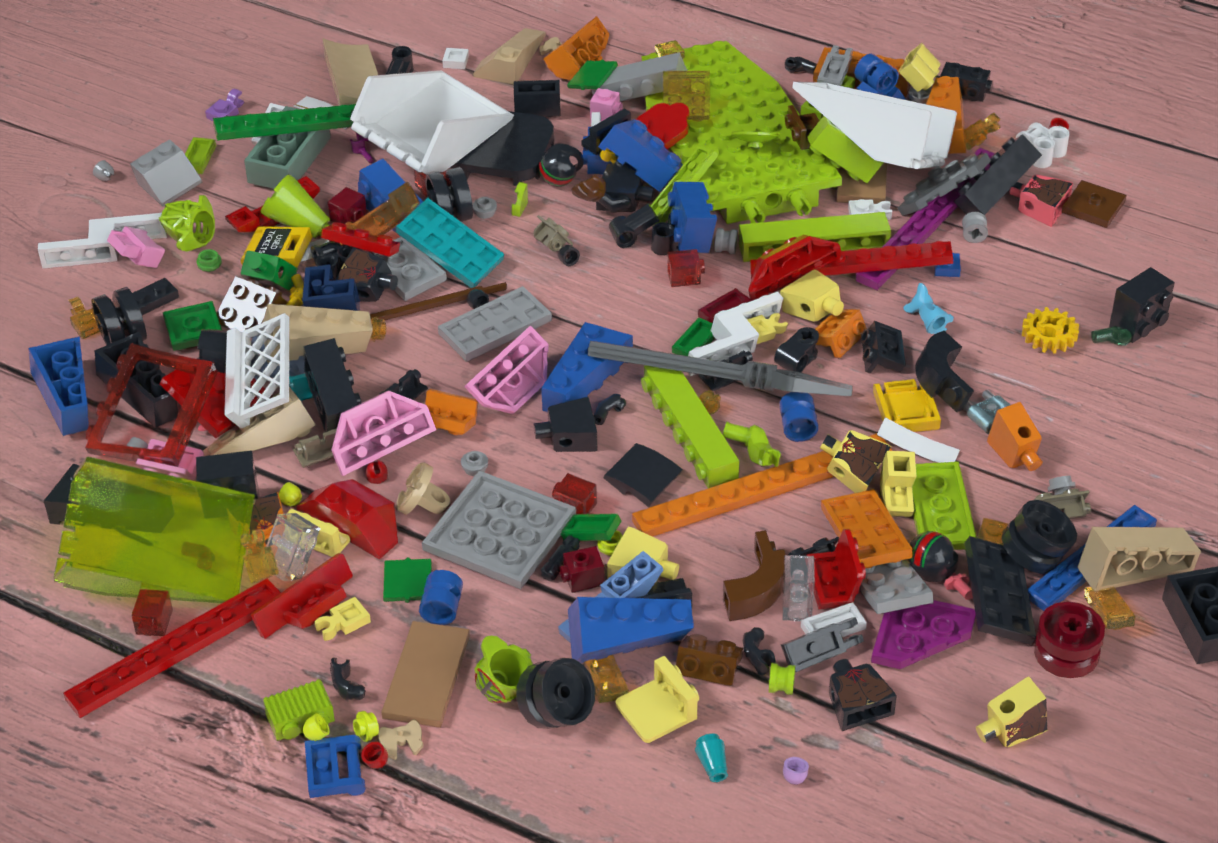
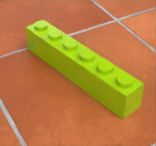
[738,212,891,262]
[641,365,739,488]

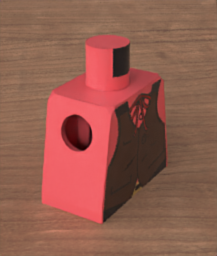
[1010,175,1073,227]

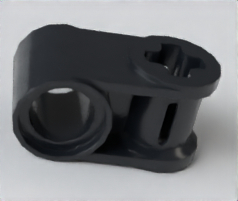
[774,327,819,373]

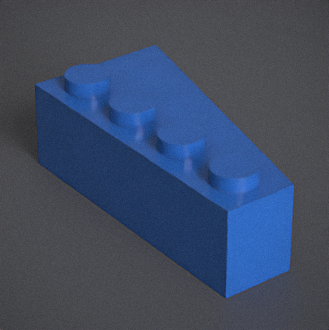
[541,322,633,412]

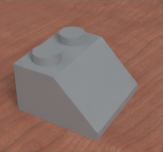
[130,139,202,207]

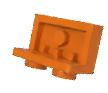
[425,389,478,435]

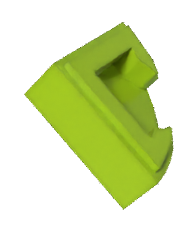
[511,182,528,217]

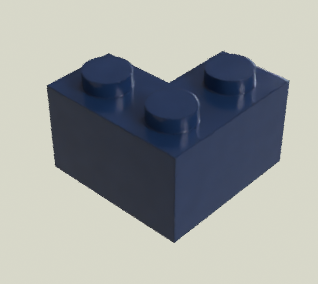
[302,265,360,311]

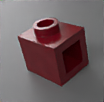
[328,187,367,229]
[560,546,605,593]

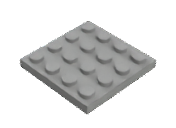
[422,470,576,589]

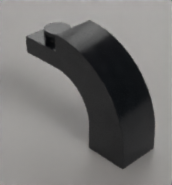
[915,331,974,412]

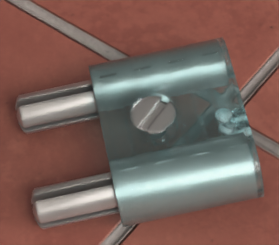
[964,390,1011,434]

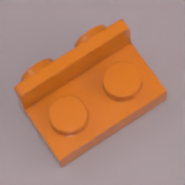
[815,309,867,358]

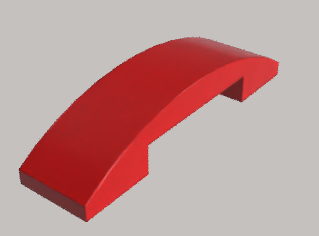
[225,176,320,232]

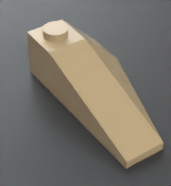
[473,28,546,85]
[203,387,316,456]

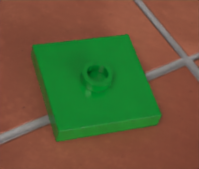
[162,301,222,351]

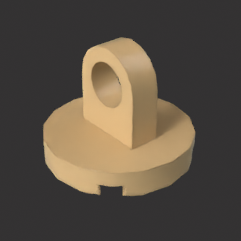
[396,462,450,515]

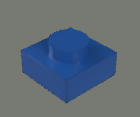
[934,253,961,277]

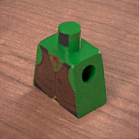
[241,251,298,292]

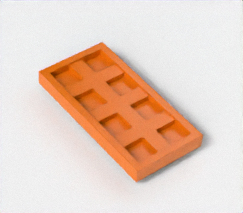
[821,489,912,569]

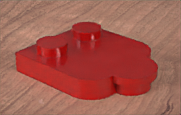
[635,103,690,150]

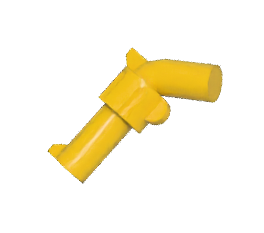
[286,274,304,306]

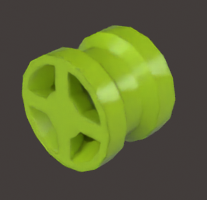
[769,663,796,695]

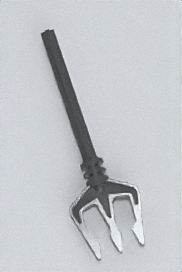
[588,340,853,396]

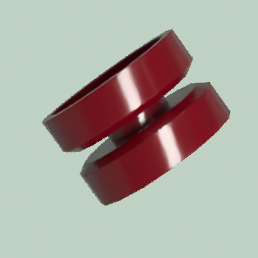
[1034,601,1105,679]

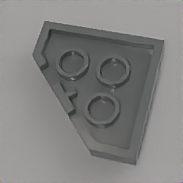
[898,153,991,216]

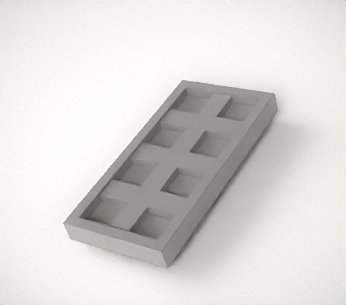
[438,286,552,362]

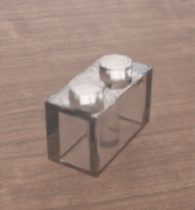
[259,513,320,581]
[782,555,815,621]

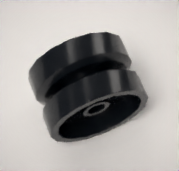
[425,167,473,222]
[91,287,147,345]
[1002,500,1077,574]
[517,658,595,729]

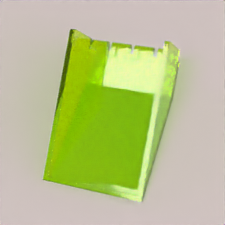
[54,457,255,603]

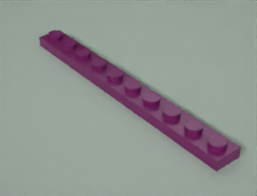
[856,148,995,290]

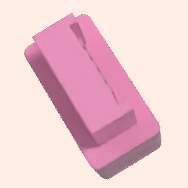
[107,226,165,268]

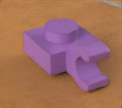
[205,89,244,121]

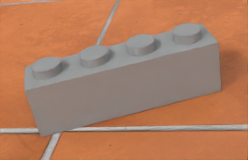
[591,52,687,101]

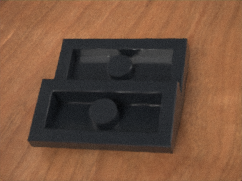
[603,443,683,507]

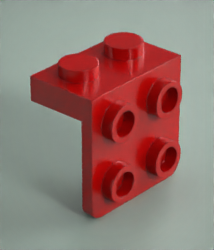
[805,529,866,610]

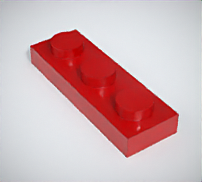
[321,222,400,257]

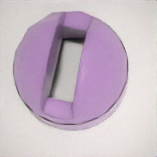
[783,757,809,785]

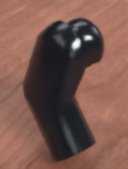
[784,57,817,74]
[593,394,626,425]

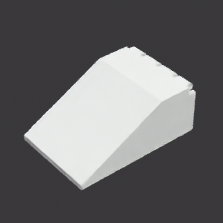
[350,70,514,174]
[792,82,957,169]

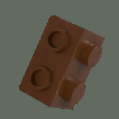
[785,105,819,150]
[676,634,743,686]

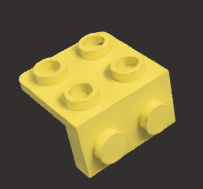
[616,656,699,743]

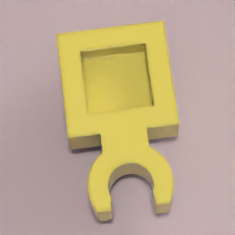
[747,313,788,344]
[315,597,371,641]

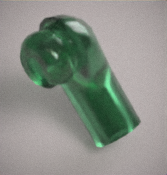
[1091,326,1132,346]

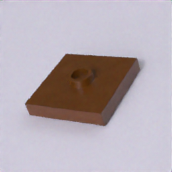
[1062,180,1127,228]

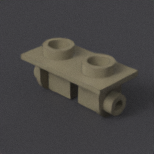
[533,215,573,251]
[293,428,337,468]
[1034,489,1091,519]

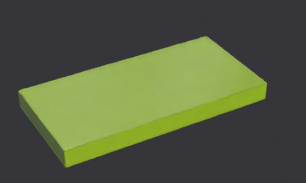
[912,462,977,550]

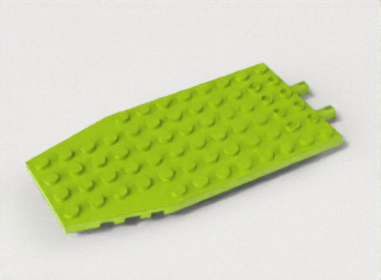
[641,41,842,224]

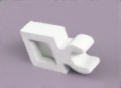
[848,199,892,220]

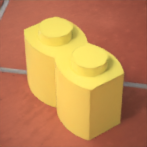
[899,43,941,92]

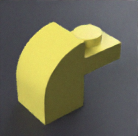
[880,451,917,517]

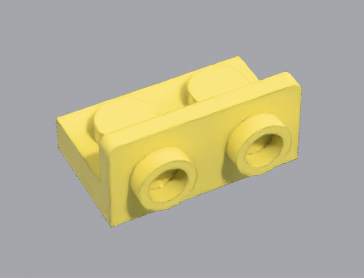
[285,509,350,557]

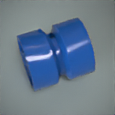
[855,53,899,95]
[779,392,819,442]
[419,570,463,625]

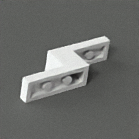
[38,213,167,269]
[688,292,783,376]

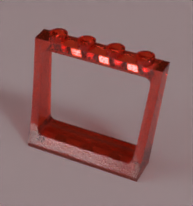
[85,344,218,467]

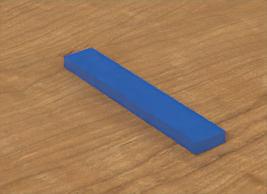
[1028,505,1157,611]

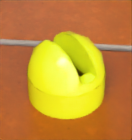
[279,482,302,507]
[303,713,330,741]

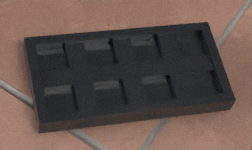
[964,536,1036,645]

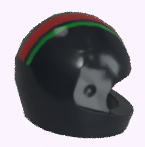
[539,144,584,187]
[908,531,959,582]

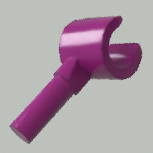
[350,136,374,163]

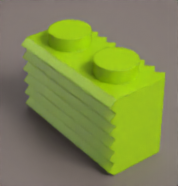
[263,679,335,741]

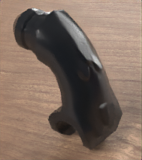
[742,627,776,675]
[330,657,366,701]

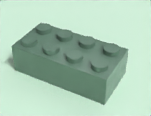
[244,106,331,189]

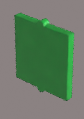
[567,60,618,90]
[383,557,432,603]

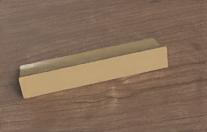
[322,38,378,106]

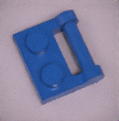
[304,735,366,798]

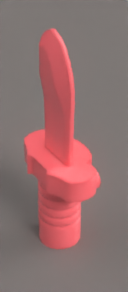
[944,572,973,600]

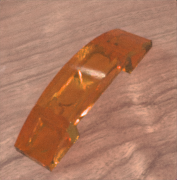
[340,181,420,246]

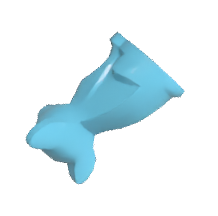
[903,283,954,334]

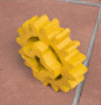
[1022,307,1079,354]

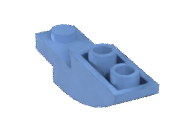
[558,551,663,642]

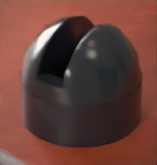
[558,245,580,266]
[467,289,489,309]

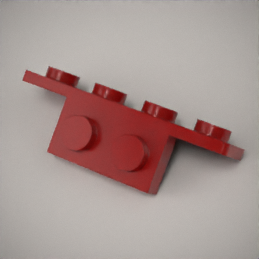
[251,553,353,638]

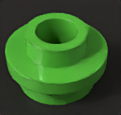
[196,249,222,272]

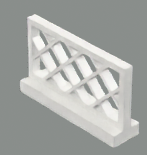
[225,313,289,428]

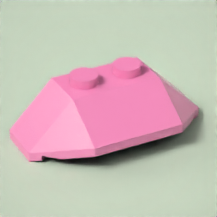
[464,325,549,414]
[331,391,436,476]

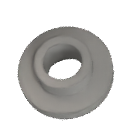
[473,197,497,219]
[461,451,488,476]
[1047,476,1076,495]

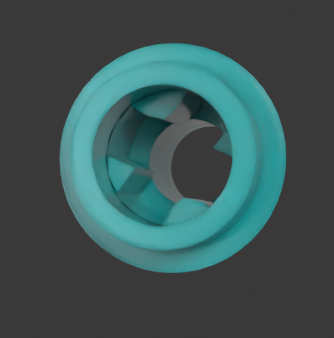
[695,733,728,782]

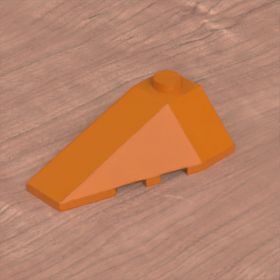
[543,16,610,80]

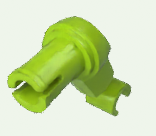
[723,422,781,467]

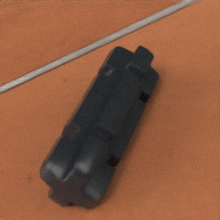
[541,535,580,581]

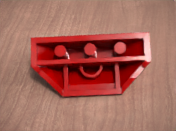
[748,234,841,300]
[296,479,398,560]

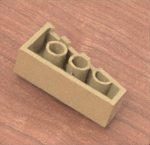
[262,304,373,363]
[1078,527,1201,592]

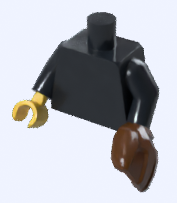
[571,148,655,213]

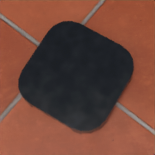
[451,111,554,186]

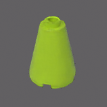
[261,174,330,239]

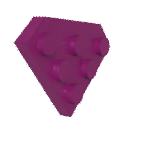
[871,600,976,669]

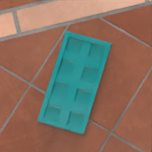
[396,198,505,288]

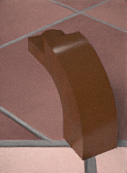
[723,530,786,621]

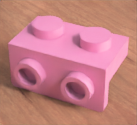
[136,439,204,484]

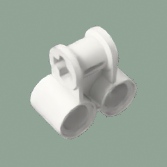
[1016,122,1070,168]

